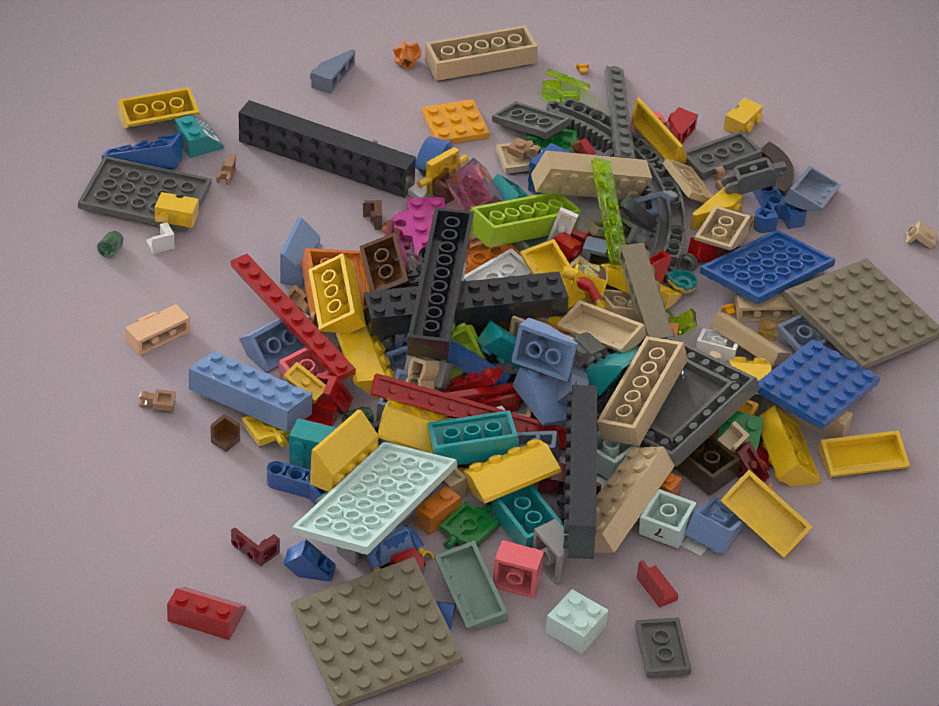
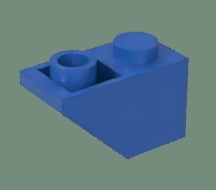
[283,539,336,582]

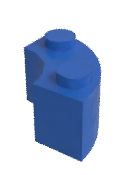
[416,136,453,172]

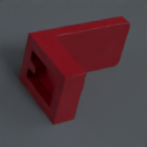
[231,527,280,566]

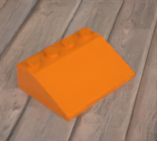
[301,248,371,324]

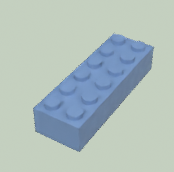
[189,351,312,432]

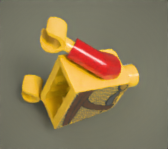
[561,261,608,310]

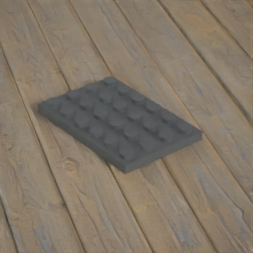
[78,156,212,232]

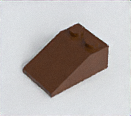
[359,232,410,291]

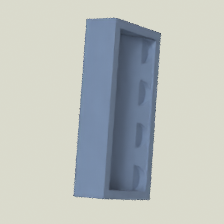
[783,165,841,211]

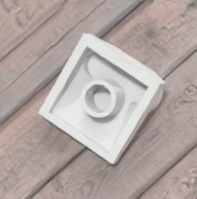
[695,328,739,364]

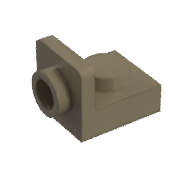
[585,219,615,241]

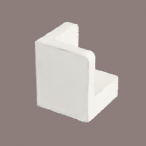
[146,222,175,254]

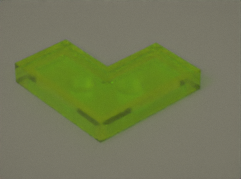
[546,68,591,91]

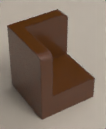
[432,171,459,204]
[210,414,240,452]

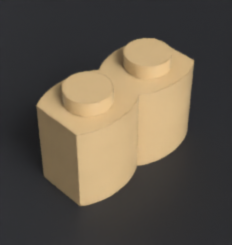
[405,357,439,390]

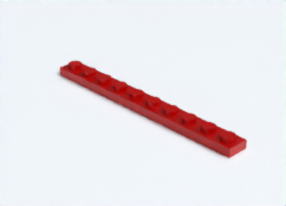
[230,253,356,381]
[370,373,567,451]

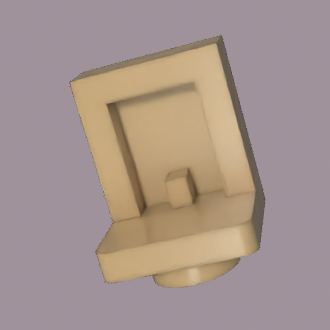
[906,221,938,249]

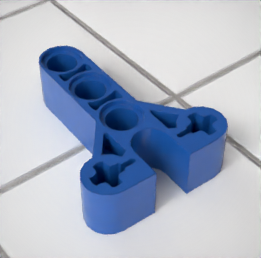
[752,185,807,233]
[267,461,327,505]

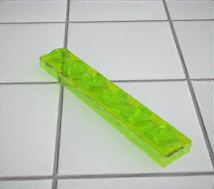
[591,158,626,267]

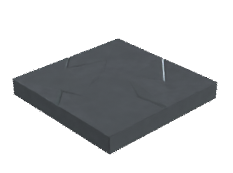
[597,336,760,467]

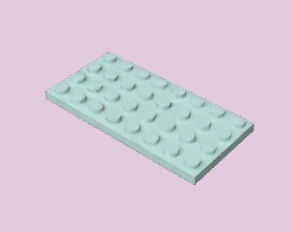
[292,442,457,555]

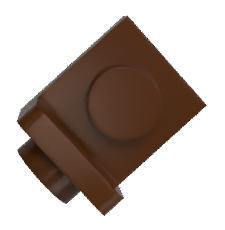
[363,200,382,230]

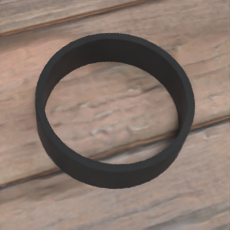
[618,196,658,232]

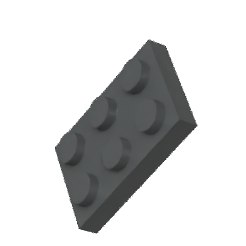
[635,617,691,678]

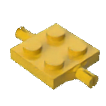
[417,147,469,195]
[241,416,293,447]

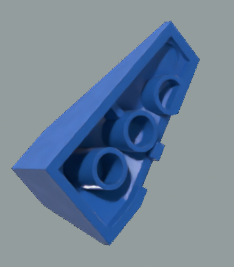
[102,133,183,170]

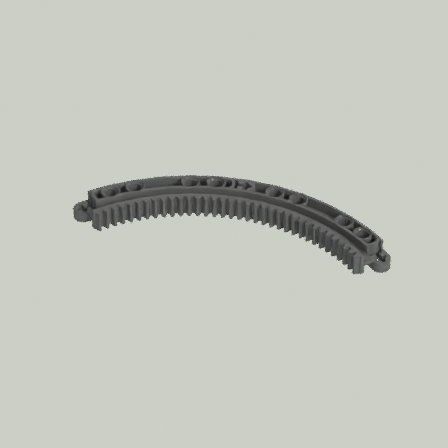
[546,97,686,282]

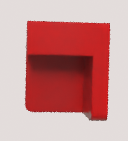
[687,237,719,262]

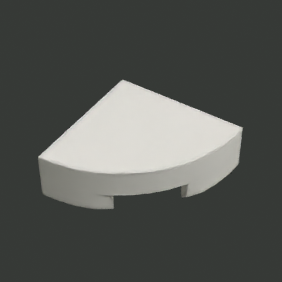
[408,184,427,198]

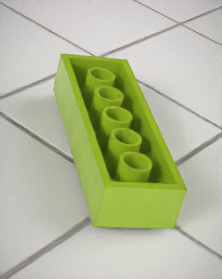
[470,193,582,248]

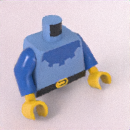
[365,523,434,571]

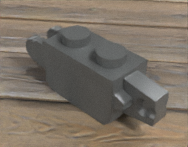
[720,158,788,195]
[607,213,654,248]
[572,332,605,368]

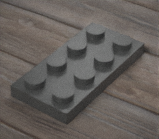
[492,101,571,139]
[686,130,763,179]

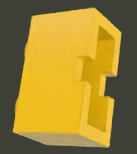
[724,98,763,134]
[155,192,199,228]

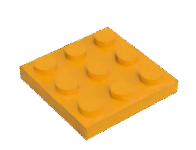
[421,99,490,144]

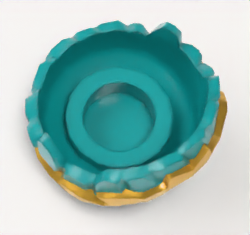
[667,268,698,294]

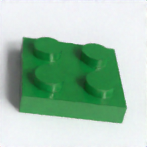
[716,411,765,452]

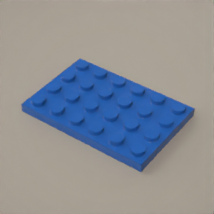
[700,230,835,304]
[757,339,880,431]

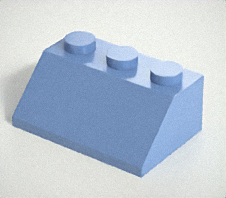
[280,217,323,288]
[239,318,305,372]

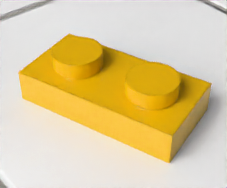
[283,362,326,404]

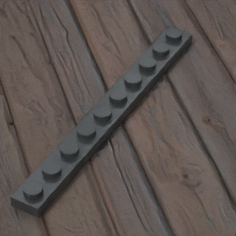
[604,66,635,159]

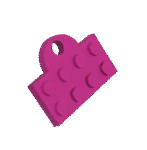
[392,197,446,253]

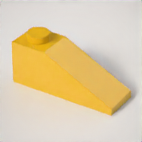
[690,187,743,230]

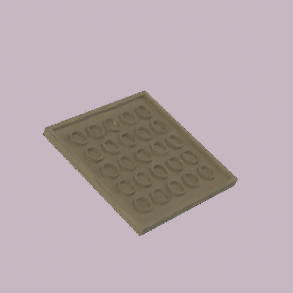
[783,258,939,369]
[291,557,463,706]

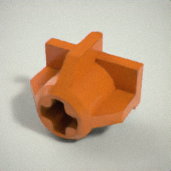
[393,40,422,69]

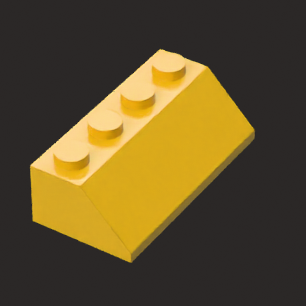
[118,87,200,128]
[308,253,366,334]
[336,325,395,401]
[378,400,453,453]
[759,405,821,487]
[310,409,379,492]
[464,439,561,503]

